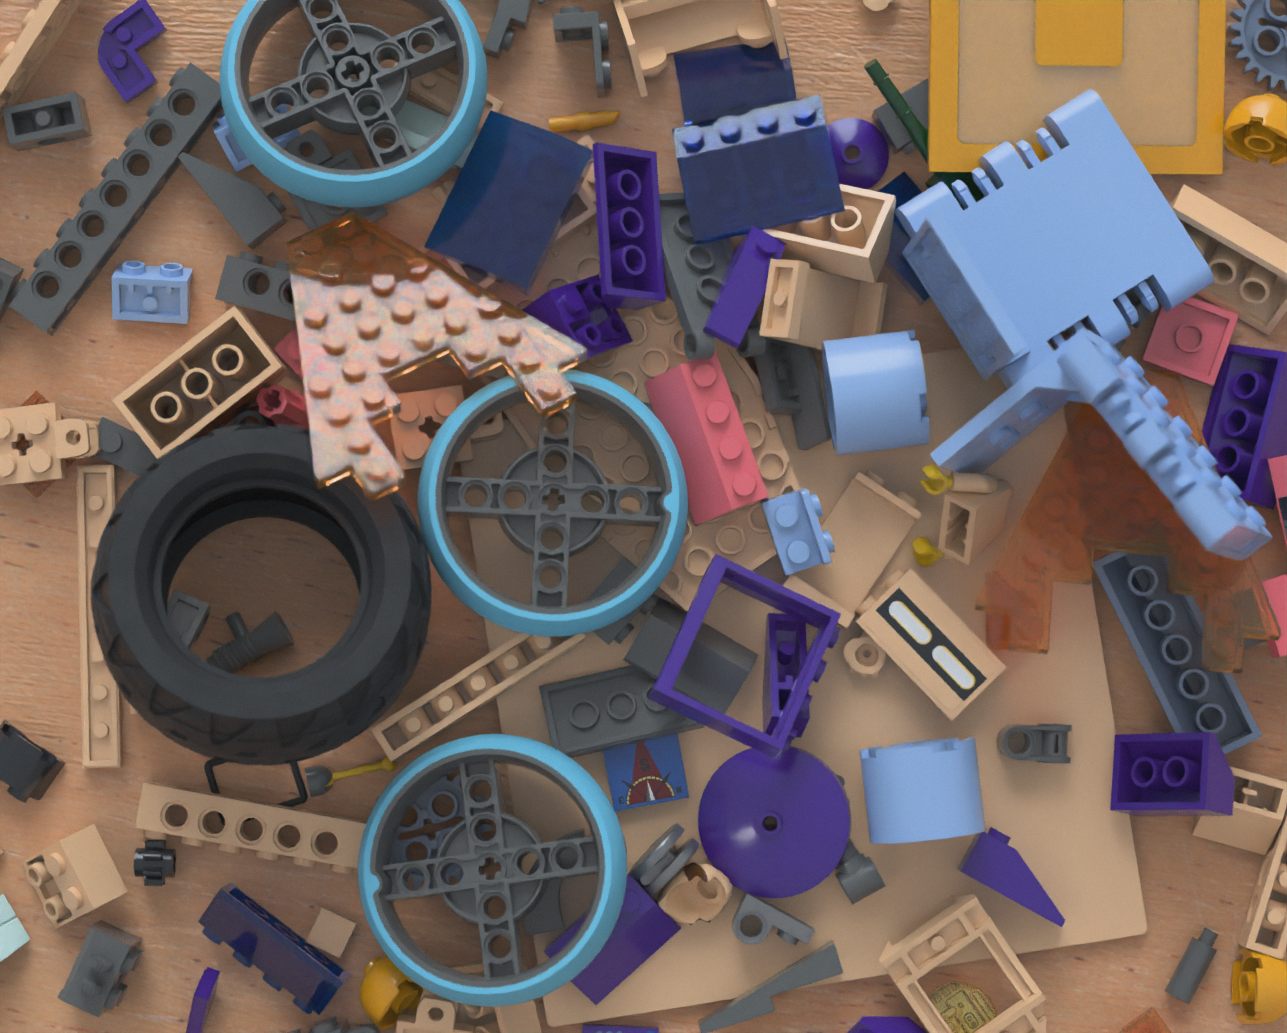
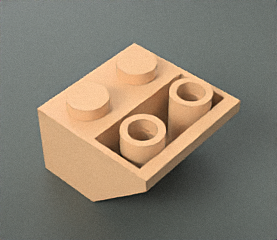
[1191,767,1287,855]
[21,824,128,929]

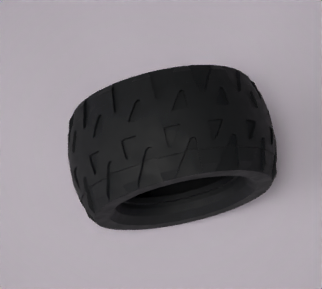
[91,424,432,766]

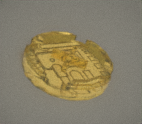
[921,981,997,1033]

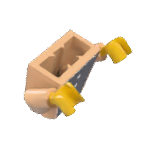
[912,464,1014,567]

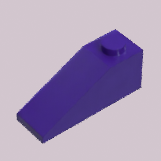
[703,226,786,349]
[762,613,810,738]
[957,827,1065,927]

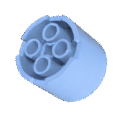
[821,330,930,456]
[859,737,986,844]

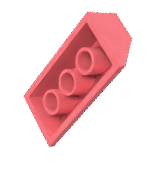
[644,352,769,526]

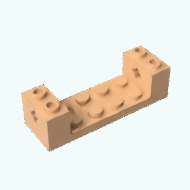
[0,0,83,131]

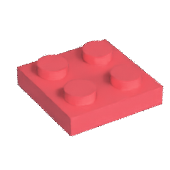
[1140,297,1239,387]

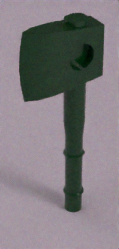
[864,58,997,210]

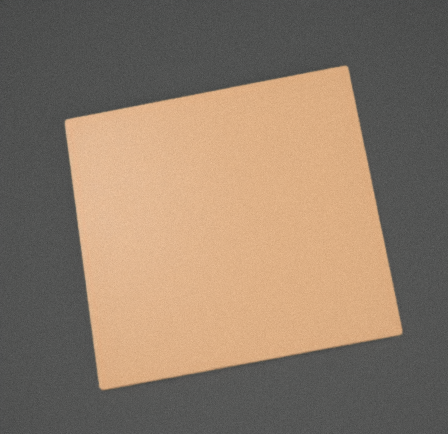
[460,341,1148,1027]

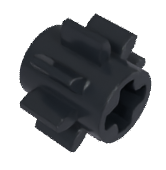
[134,840,176,886]

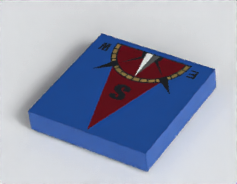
[603,734,689,811]

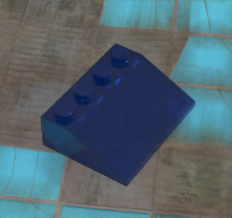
[672,94,845,245]
[424,110,593,296]

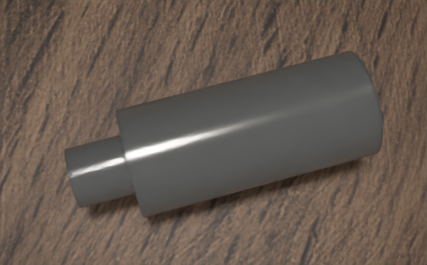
[1165,928,1218,1004]

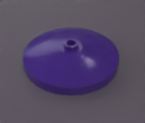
[698,746,852,898]

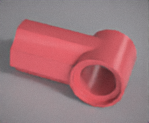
[256,384,319,429]

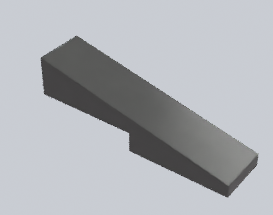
[698,940,844,1033]

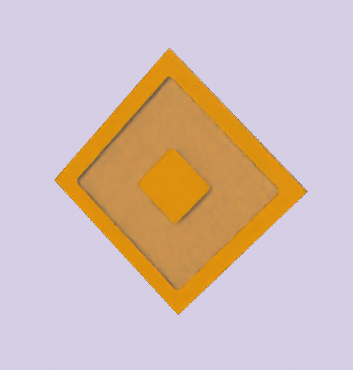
[927,0,1226,175]

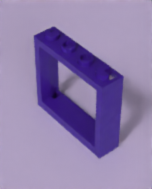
[648,554,841,758]

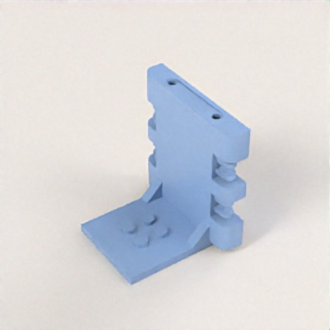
[894,89,1214,390]
[930,328,1273,561]

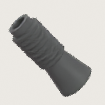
[206,611,294,674]

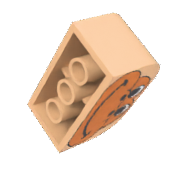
[112,305,288,459]

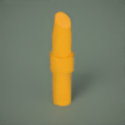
[549,111,621,133]

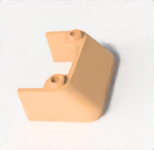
[613,0,788,97]

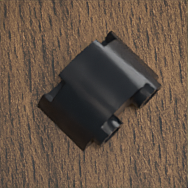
[0,720,65,803]

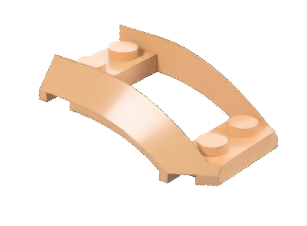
[879,894,1047,1033]

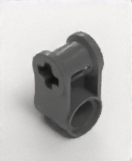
[996,724,1072,764]

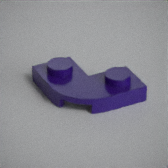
[98,0,167,104]

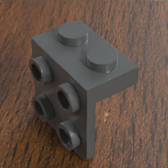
[553,7,612,98]

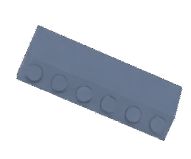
[1091,529,1262,755]

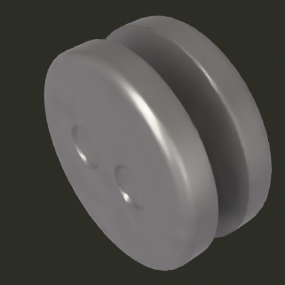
[629,823,699,895]

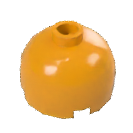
[1223,93,1287,165]
[1230,948,1287,1025]
[359,956,423,1030]

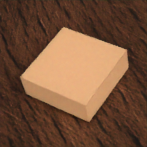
[306,906,357,958]

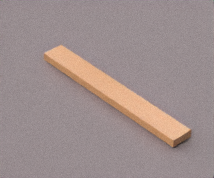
[76,465,123,769]

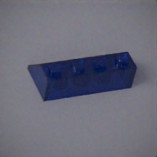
[198,882,351,1015]

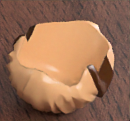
[658,863,733,926]

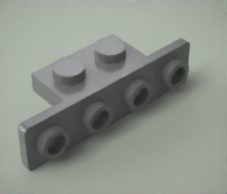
[754,337,832,451]

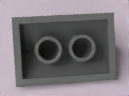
[623,597,758,714]

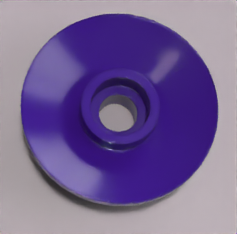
[814,118,889,189]

